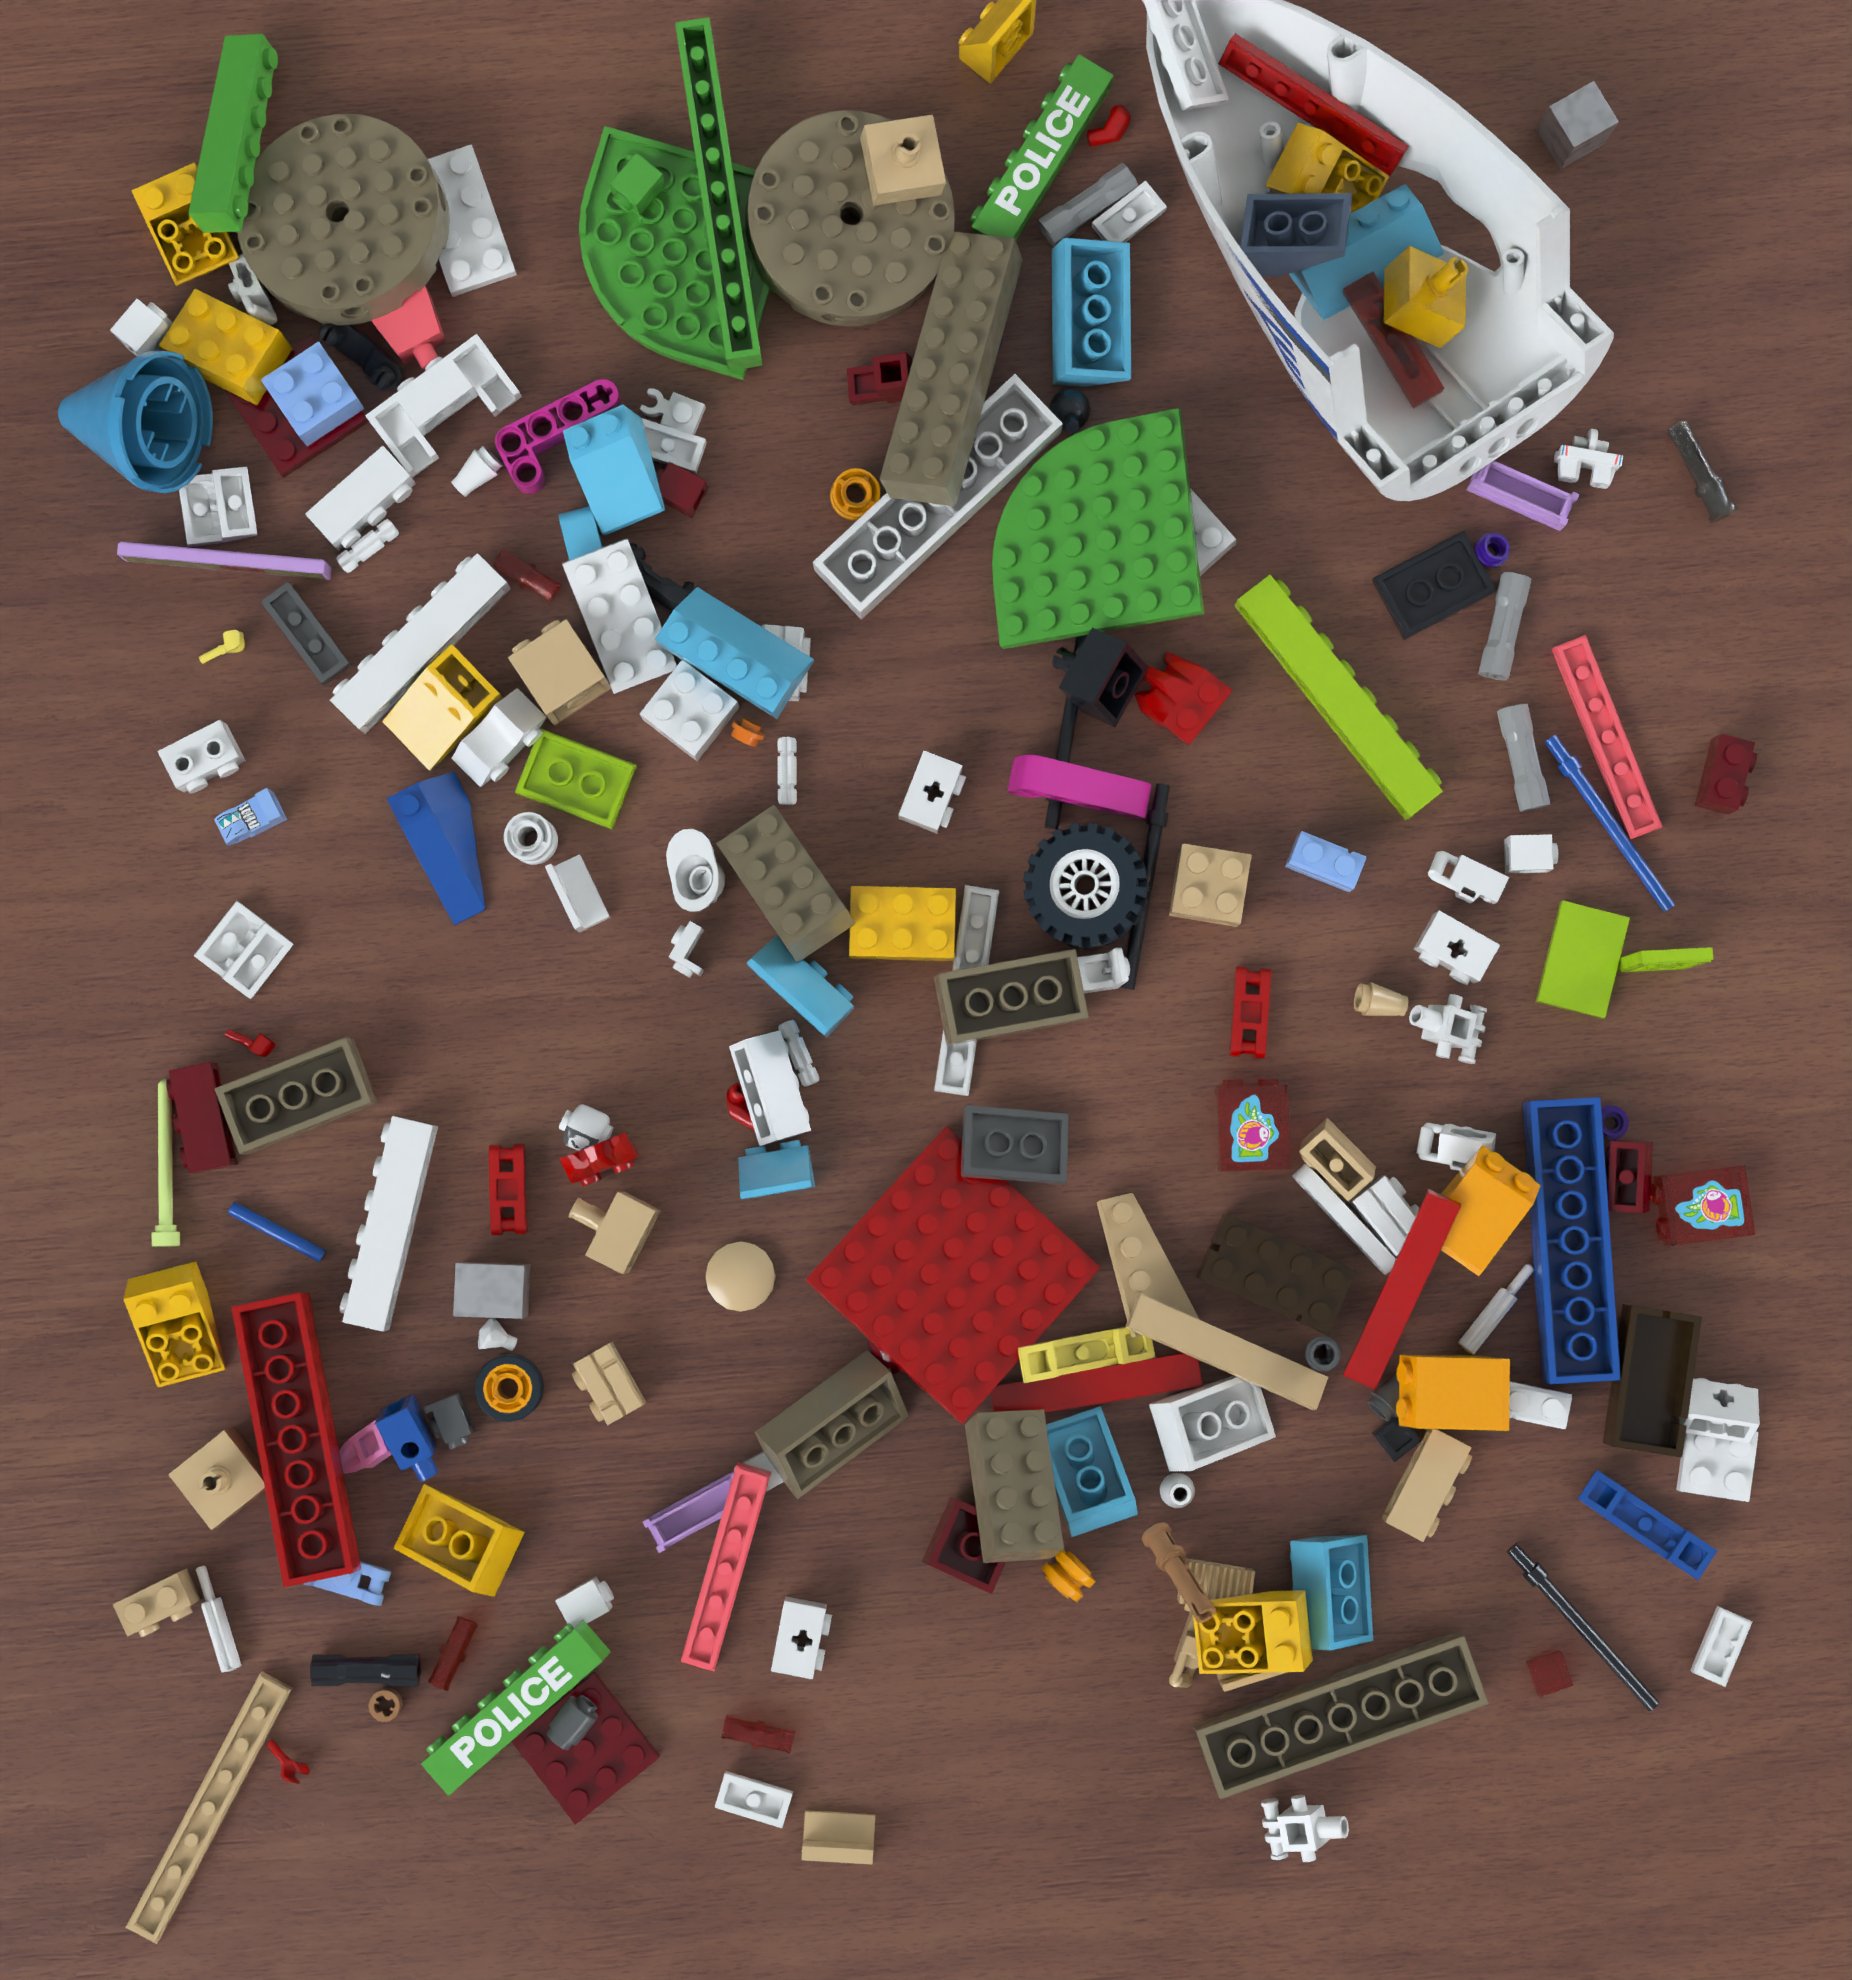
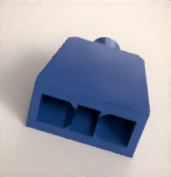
[375,1393,438,1481]

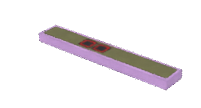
[117,541,332,580]

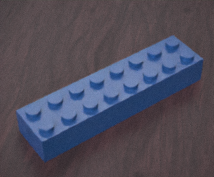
[1522,1097,1621,1384]

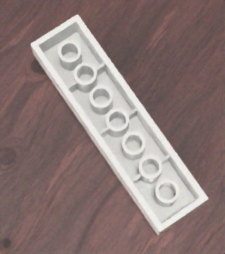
[813,374,1063,620]

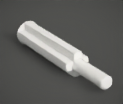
[1458,1264,1534,1355]
[196,1565,242,1673]

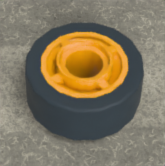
[475,1354,544,1422]

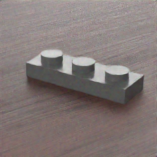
[260,581,352,686]

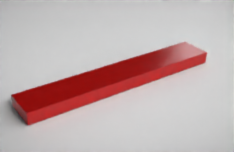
[1218,33,1409,176]
[1343,1189,1461,1389]
[990,1353,1203,1413]

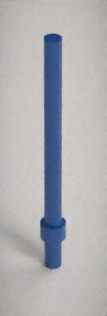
[1544,734,1675,912]

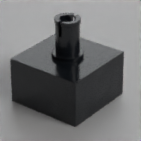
[1052,627,1149,727]

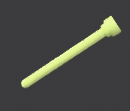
[151,1079,180,1247]

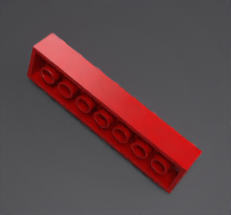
[231,1292,361,1588]

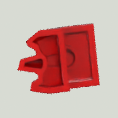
[1134,651,1233,746]
[559,1132,639,1187]

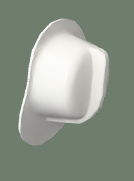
[666,829,725,912]

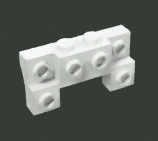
[365,334,522,478]

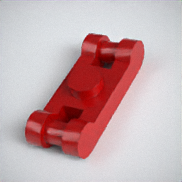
[1229,966,1271,1059]
[489,1144,528,1236]

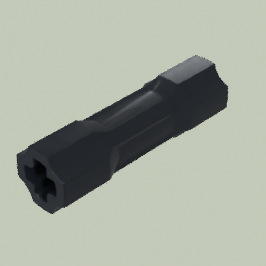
[310,1654,421,1686]

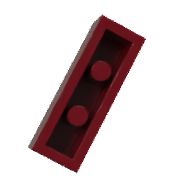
[166,1062,238,1174]

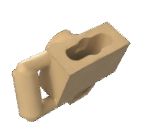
[1169,1612,1199,1688]

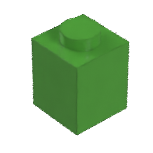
[610,152,666,216]

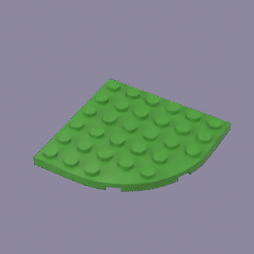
[579,126,771,380]
[992,408,1204,649]

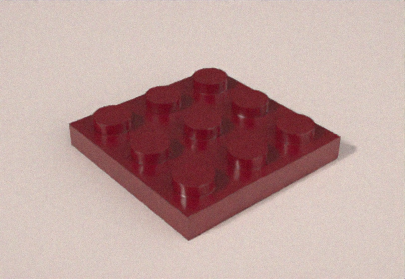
[225,334,369,478]
[511,1672,660,1825]

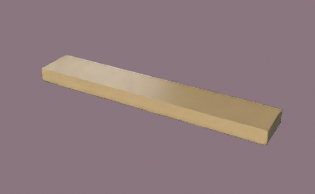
[1125,1294,1328,1410]

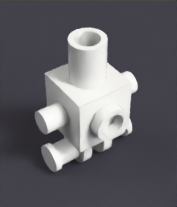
[1409,994,1487,1064]
[1261,1795,1349,1862]

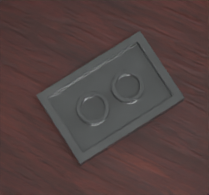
[961,1105,1069,1185]

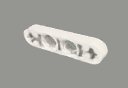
[1292,1164,1396,1275]

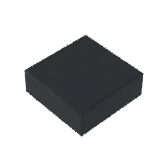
[1372,1416,1422,1462]

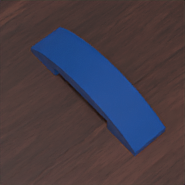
[1577,1469,1717,1580]

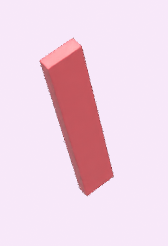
[1551,635,1663,840]
[680,1462,771,1671]

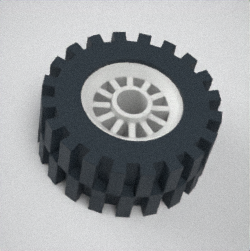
[1023,823,1149,949]

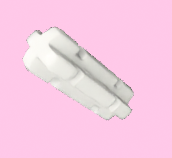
[336,519,399,573]
[778,737,797,805]
[778,1020,819,1087]

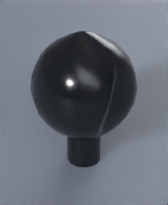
[1049,388,1091,434]

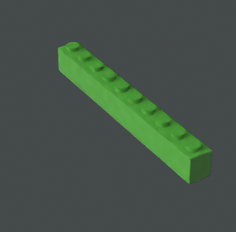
[675,17,763,371]

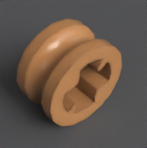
[368,1687,403,1722]

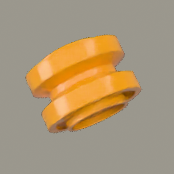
[830,468,880,520]
[1041,1550,1096,1602]

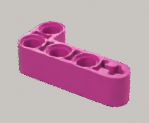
[495,379,622,494]
[1007,755,1152,819]

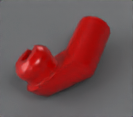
[1087,105,1131,147]
[726,1083,755,1132]

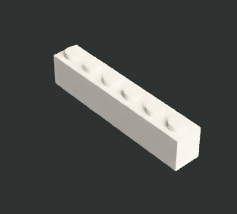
[330,553,511,734]
[340,1116,438,1332]

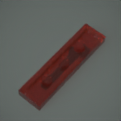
[1342,272,1445,409]

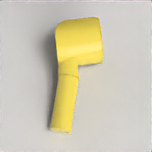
[199,630,245,664]

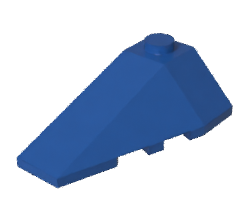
[386,771,486,926]

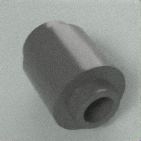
[547,1695,598,1751]

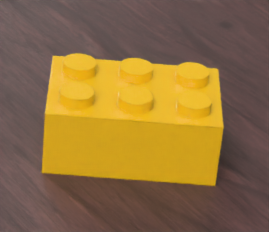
[158,289,293,405]
[849,886,956,961]

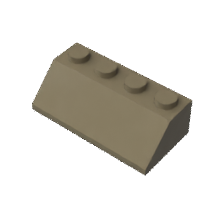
[755,1350,909,1499]

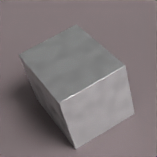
[1536,81,1619,170]
[453,1262,531,1319]

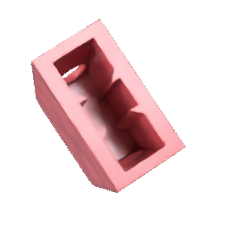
[371,285,445,371]

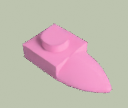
[339,1420,392,1474]

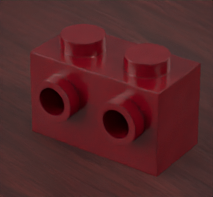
[1695,734,1757,814]
[1605,1139,1653,1214]

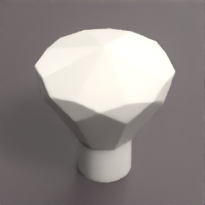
[478,1318,517,1351]

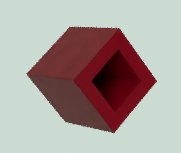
[656,462,708,518]

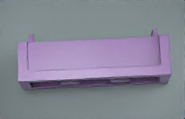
[1466,461,1579,531]
[643,1470,735,1553]

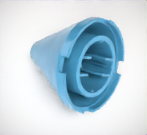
[58,350,213,493]

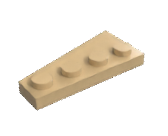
[1096,1193,1200,1338]

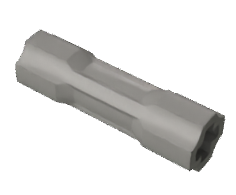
[1038,163,1139,247]
[1478,572,1532,681]
[1497,704,1551,812]

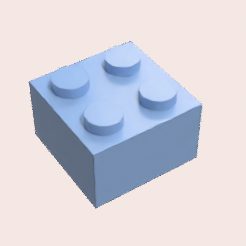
[261,341,365,447]

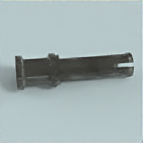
[1667,420,1739,524]

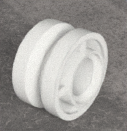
[504,812,558,865]

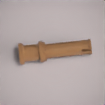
[1141,1522,1216,1623]

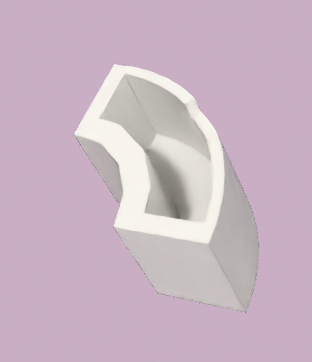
[451,688,546,787]

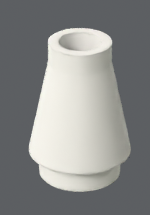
[451,446,503,497]
[1160,1473,1195,1508]

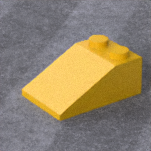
[958,0,1037,84]
[393,1484,525,1597]

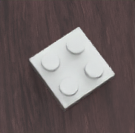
[1676,1431,1759,1502]

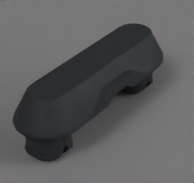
[319,324,403,391]
[629,543,701,611]

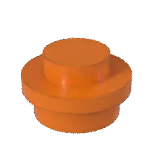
[731,717,765,747]

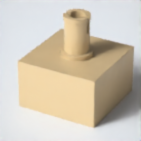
[860,114,946,206]
[568,1192,661,1274]
[168,1427,265,1530]

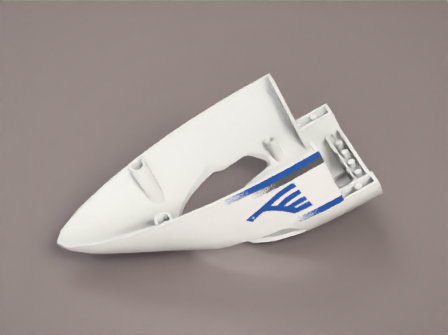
[1146,0,1614,501]

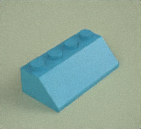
[1289,184,1444,321]
[1052,238,1131,387]
[655,587,814,719]

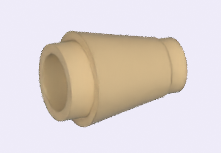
[1354,982,1408,1016]

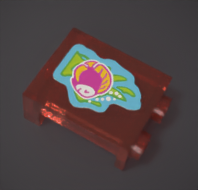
[1215,1079,1291,1172]
[1651,1165,1755,1246]

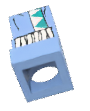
[214,788,287,845]

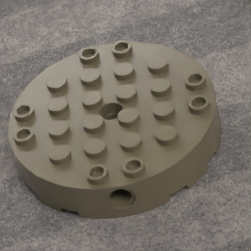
[745,110,955,327]
[237,114,450,325]

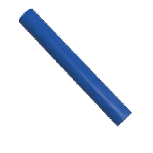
[228,1202,327,1263]

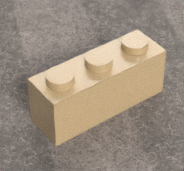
[1381,1429,1472,1542]

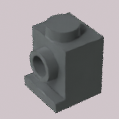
[423,1392,476,1449]

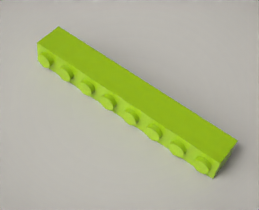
[1234,574,1443,821]

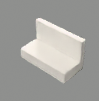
[545,854,611,933]

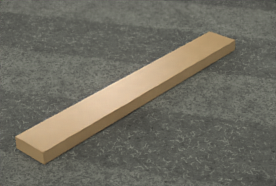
[125,1671,293,1944]

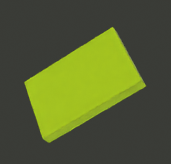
[515,728,638,830]
[1535,900,1630,1019]
[1618,947,1713,972]

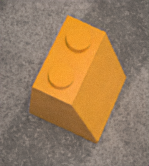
[1441,1145,1541,1276]
[1396,1355,1510,1431]

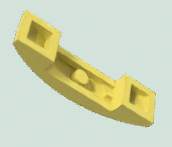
[1018,1327,1156,1383]

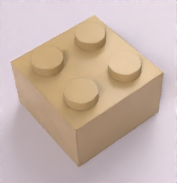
[1169,844,1252,927]

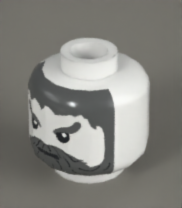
[559,1104,614,1151]

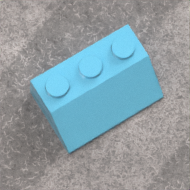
[747,935,855,1038]
[1290,1534,1373,1651]

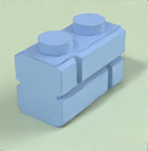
[1285,831,1366,892]

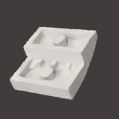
[179,467,257,548]
[194,900,294,999]

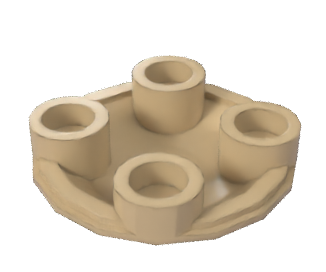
[706,1241,776,1312]

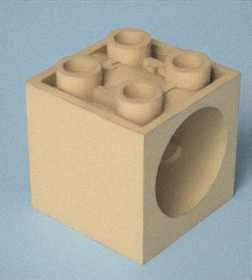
[508,619,612,726]

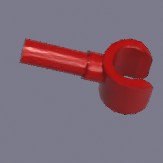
[225,1029,276,1057]
[266,1740,310,1784]

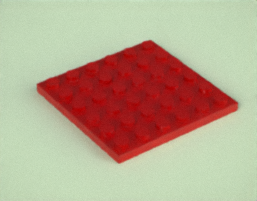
[805,1126,1101,1424]

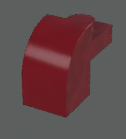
[847,352,913,405]

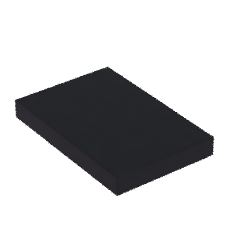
[1372,531,1497,640]

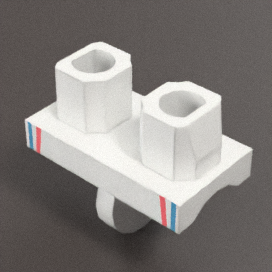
[1553,429,1623,489]

